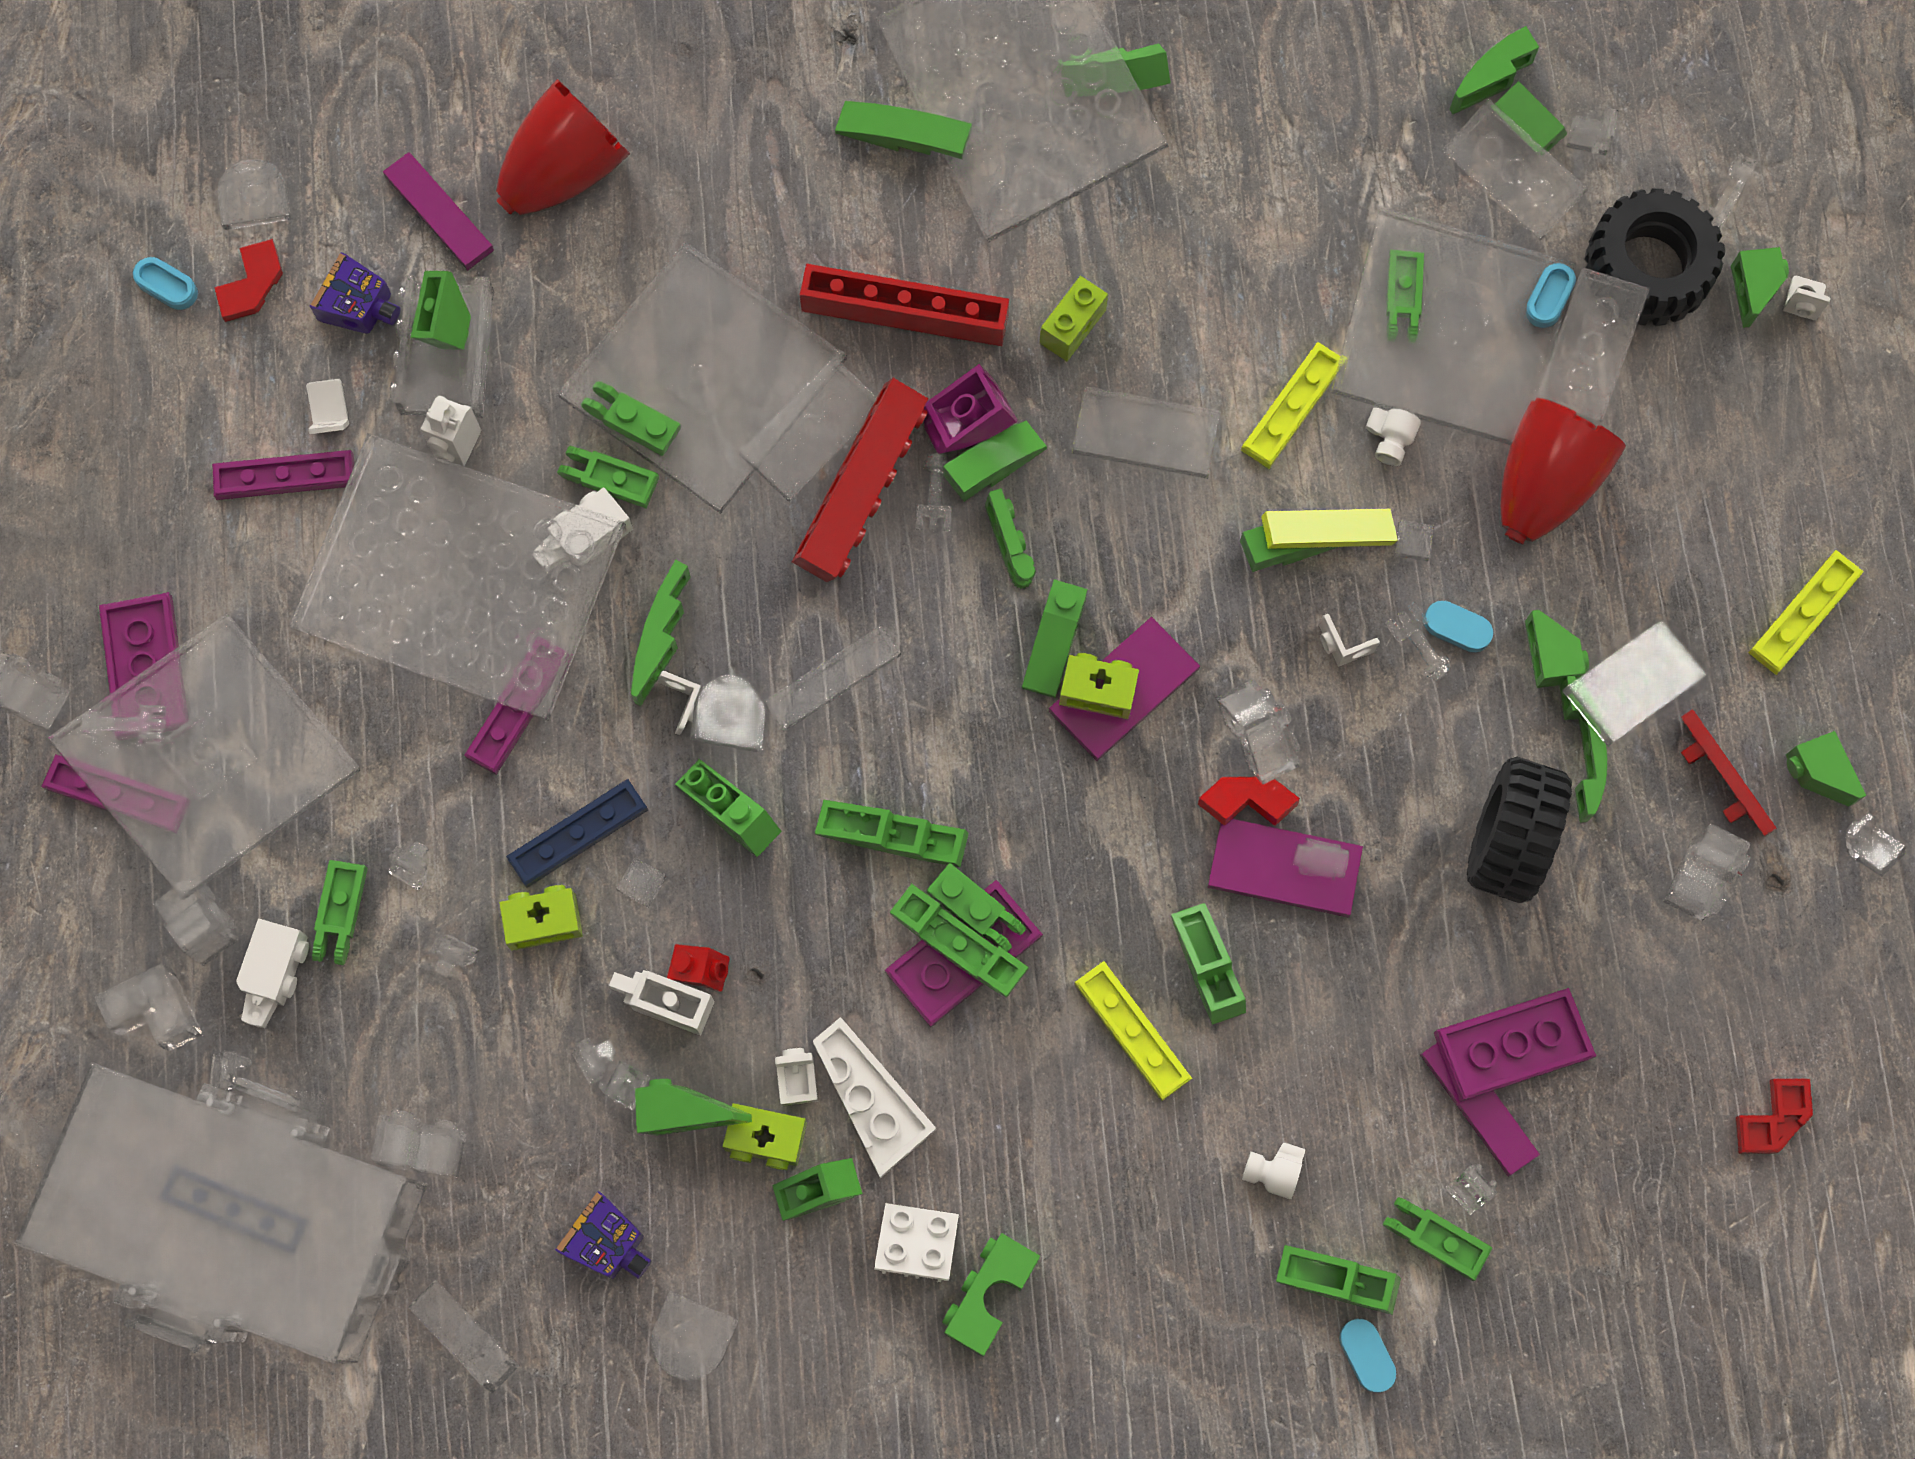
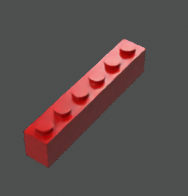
[800,263,1009,346]
[791,377,929,582]

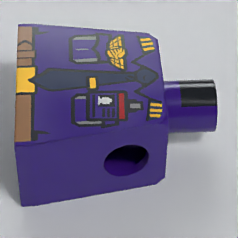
[310,252,401,334]
[555,1191,652,1279]

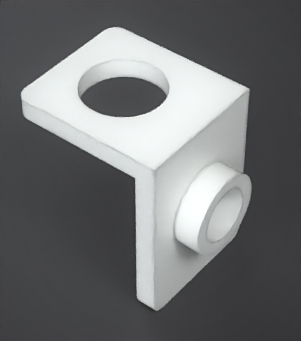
[1783,276,1830,321]
[306,379,349,434]
[1319,614,1380,667]
[657,671,701,735]

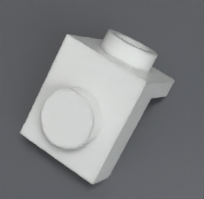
[775,1048,818,1106]

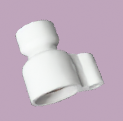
[1365,408,1421,466]
[1242,1143,1305,1199]

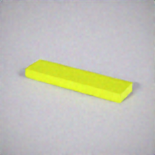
[1241,342,1346,469]
[1261,509,1398,549]
[1748,550,1864,675]
[1074,961,1192,1101]

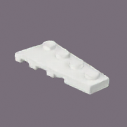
[813,1017,936,1179]

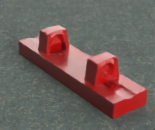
[1681,709,1777,837]

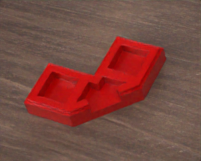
[214,239,283,322]
[1198,777,1300,826]
[1736,1079,1813,1154]

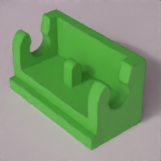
[1491,81,1567,156]

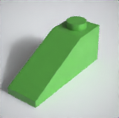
[1022,579,1088,698]
[635,1079,752,1136]

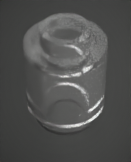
[1293,838,1349,880]

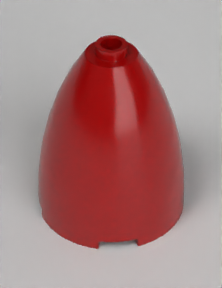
[496,79,630,215]
[1500,397,1626,545]

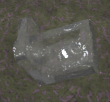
[1845,812,1906,877]

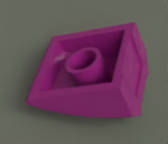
[924,364,1018,454]

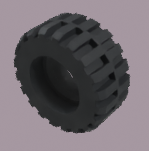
[1584,188,1725,326]
[1466,756,1572,903]

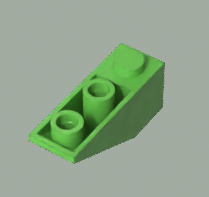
[675,759,782,857]

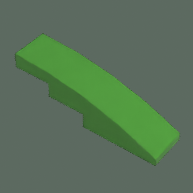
[835,101,972,159]
[631,560,691,707]
[815,800,969,867]

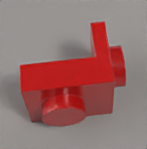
[667,944,730,992]

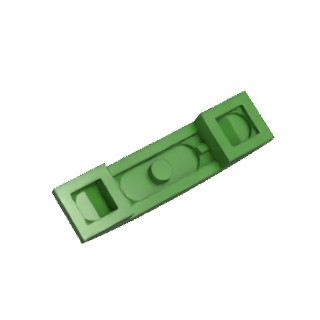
[1559,676,1607,823]
[890,883,1029,998]

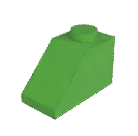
[1731,247,1789,328]
[410,271,471,350]
[1525,610,1589,688]
[1786,731,1866,807]
[772,1158,863,1221]

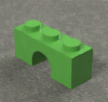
[942,1233,1040,1357]

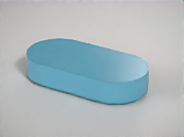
[133,257,198,310]
[1526,263,1576,328]
[1424,601,1493,652]
[1339,1319,1396,1393]

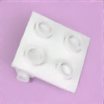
[874,1203,959,1282]

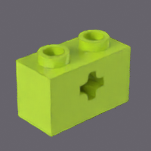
[1039,276,1108,362]
[1059,653,1139,719]
[499,885,583,951]
[723,1103,807,1171]

